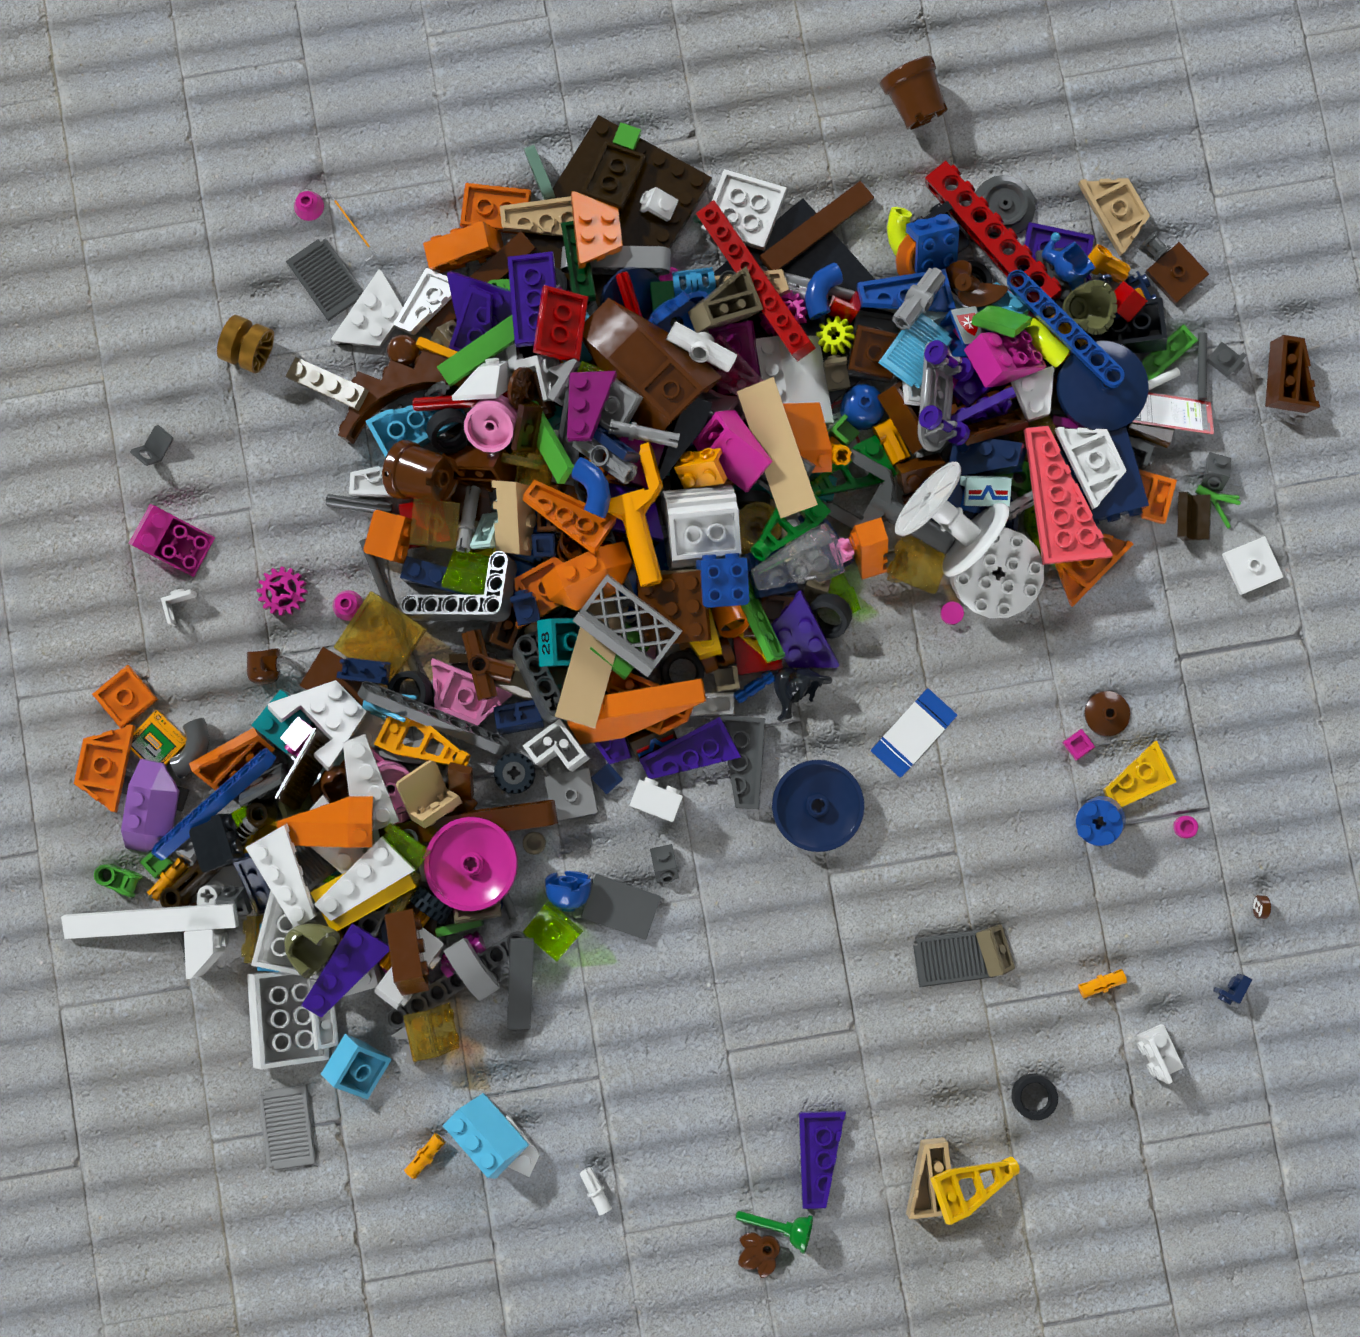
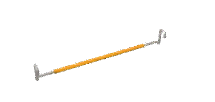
[321,192,375,262]

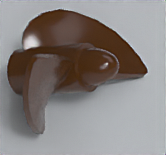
[945,260,1008,308]

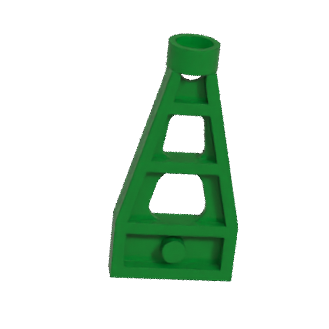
[810,435,897,497]
[751,492,831,561]

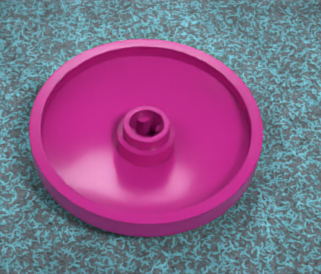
[424,817,518,911]

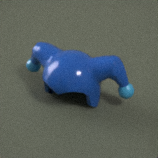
[1041,232,1095,291]

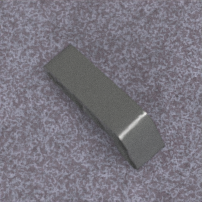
[511,630,561,723]

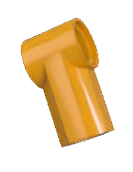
[1088,244,1131,283]
[872,419,910,466]
[829,436,852,466]

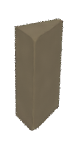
[976,924,1015,977]

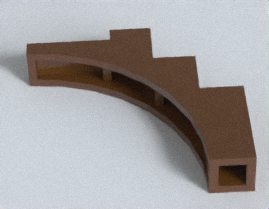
[338,349,474,445]

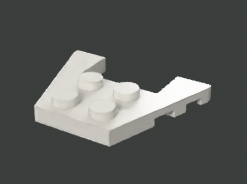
[268,680,367,771]

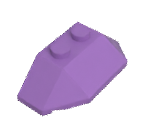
[121,759,180,853]

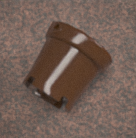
[879,55,948,130]
[382,440,458,502]

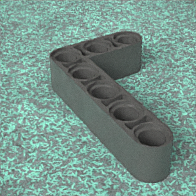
[401,551,517,622]

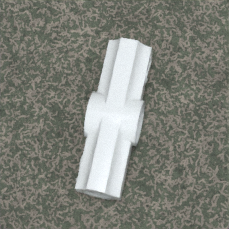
[666,322,737,372]

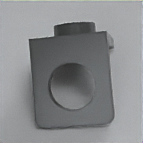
[130,425,174,466]

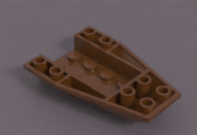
[582,298,722,431]

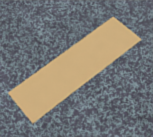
[737,377,818,518]
[555,596,629,728]

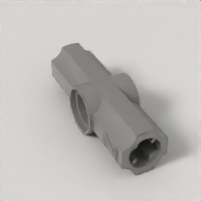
[892,268,946,330]
[572,438,637,484]

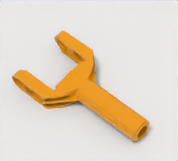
[589,442,663,588]

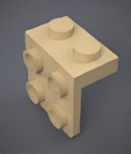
[396,760,462,828]

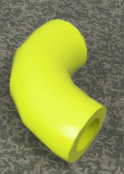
[887,207,912,256]
[1026,317,1070,368]

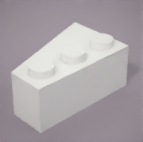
[374,927,444,1009]

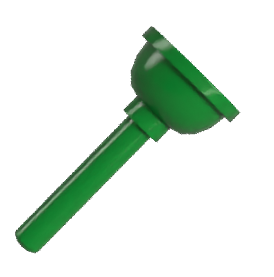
[736,1211,813,1254]

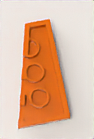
[523,479,616,554]

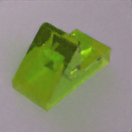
[828,570,861,619]

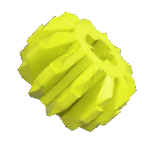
[816,316,855,355]

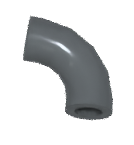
[170,718,210,778]

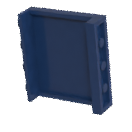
[1058,428,1149,526]

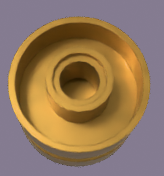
[217,315,274,374]

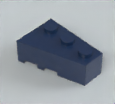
[949,439,1027,479]

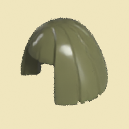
[1062,280,1117,335]
[284,923,340,978]

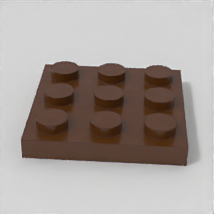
[636,570,712,647]

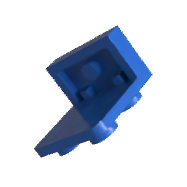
[906,214,959,273]
[696,553,749,607]

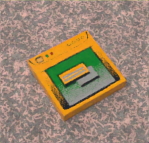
[131,710,186,766]

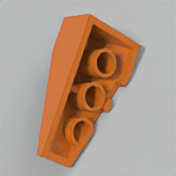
[277,796,373,848]

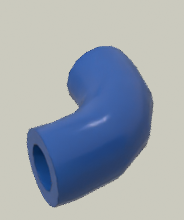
[805,263,843,320]
[572,457,611,519]

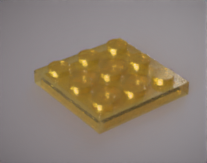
[334,591,427,683]

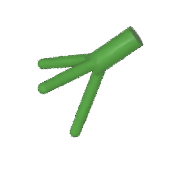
[1195,485,1241,528]

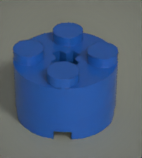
[1076,796,1126,846]

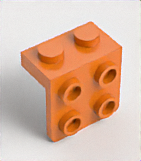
[363,510,416,564]

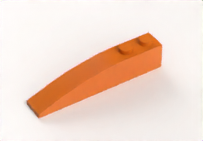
[567,678,706,745]

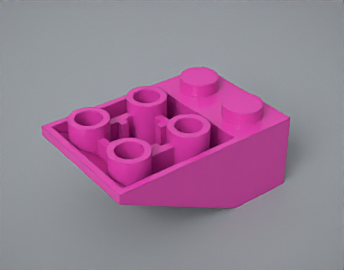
[964,329,1047,388]
[693,410,772,492]
[128,504,215,577]

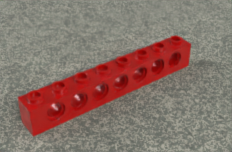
[925,161,1062,312]
[696,200,816,362]

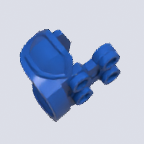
[648,291,708,333]

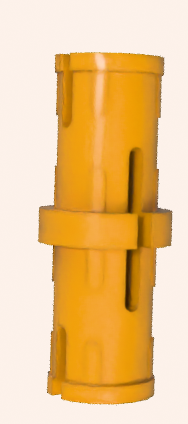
[147,857,190,901]
[1078,969,1127,999]
[404,1133,446,1179]

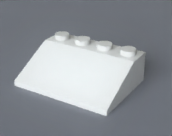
[756,336,834,425]
[251,882,329,979]
[247,971,329,1070]

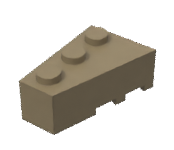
[688,266,763,333]

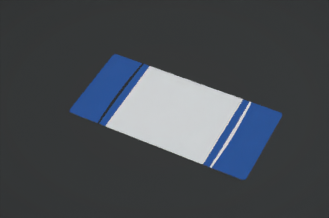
[871,688,957,778]

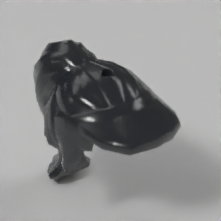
[774,667,833,722]

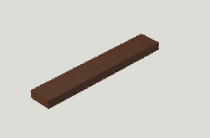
[759,181,874,270]
[425,231,537,334]

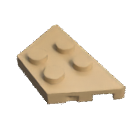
[1078,178,1150,257]

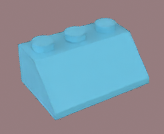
[442,1093,529,1179]

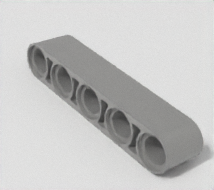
[561,246,671,276]

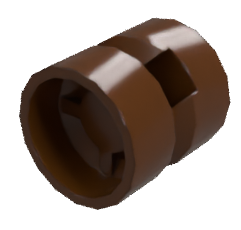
[701,637,736,675]

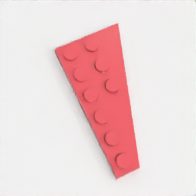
[1024,426,1113,565]

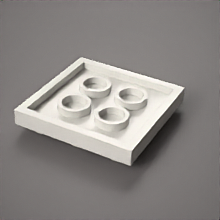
[701,169,787,251]

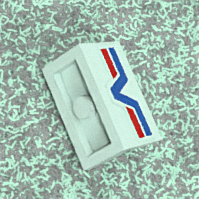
[960,476,1012,506]

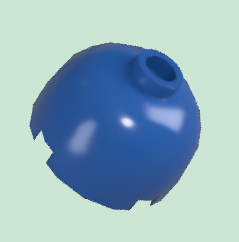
[840,384,885,430]
[545,871,591,912]

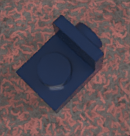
[510,589,541,626]
[1213,973,1253,1005]

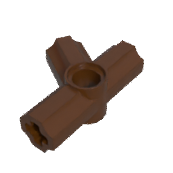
[462,629,516,701]

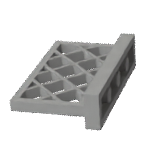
[573,574,683,677]

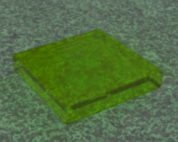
[523,901,583,962]

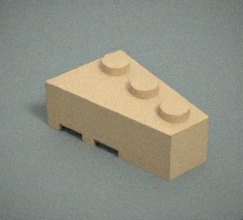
[492,480,537,556]
[906,1137,951,1219]

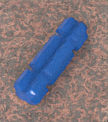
[734,671,775,703]

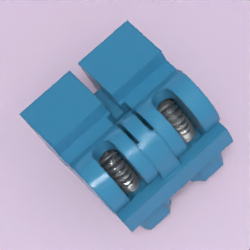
[672,267,716,320]

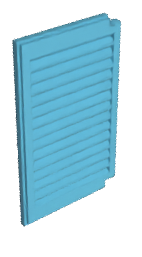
[878,313,953,388]

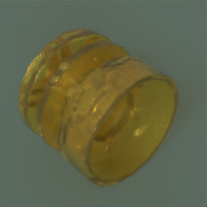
[739,502,782,554]

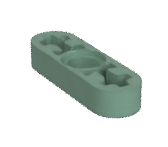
[523,145,555,200]

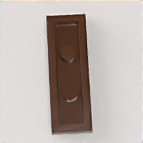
[965,411,1028,445]

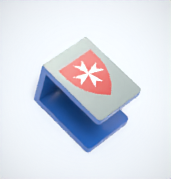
[938,306,986,358]

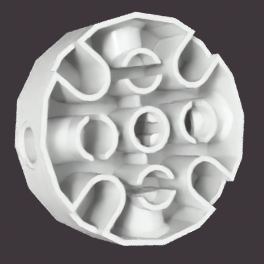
[950,527,1044,618]

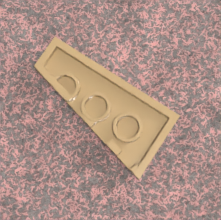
[500,196,573,237]

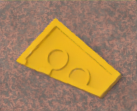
[1103,741,1176,807]

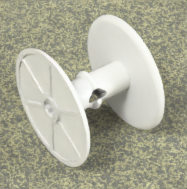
[895,462,1009,577]

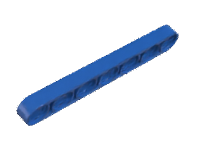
[1007,270,1125,388]
[151,748,276,861]

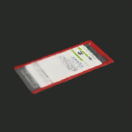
[1132,392,1214,435]

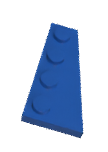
[857,269,956,312]

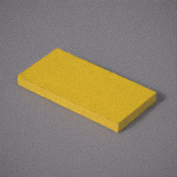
[310,846,417,931]

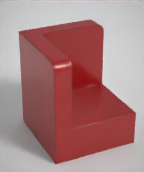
[1114,281,1147,322]
[828,291,861,324]

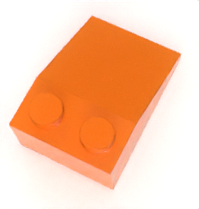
[783,402,832,473]

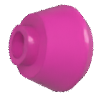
[294,191,324,221]
[332,590,364,621]

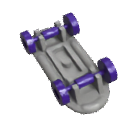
[918,340,975,452]

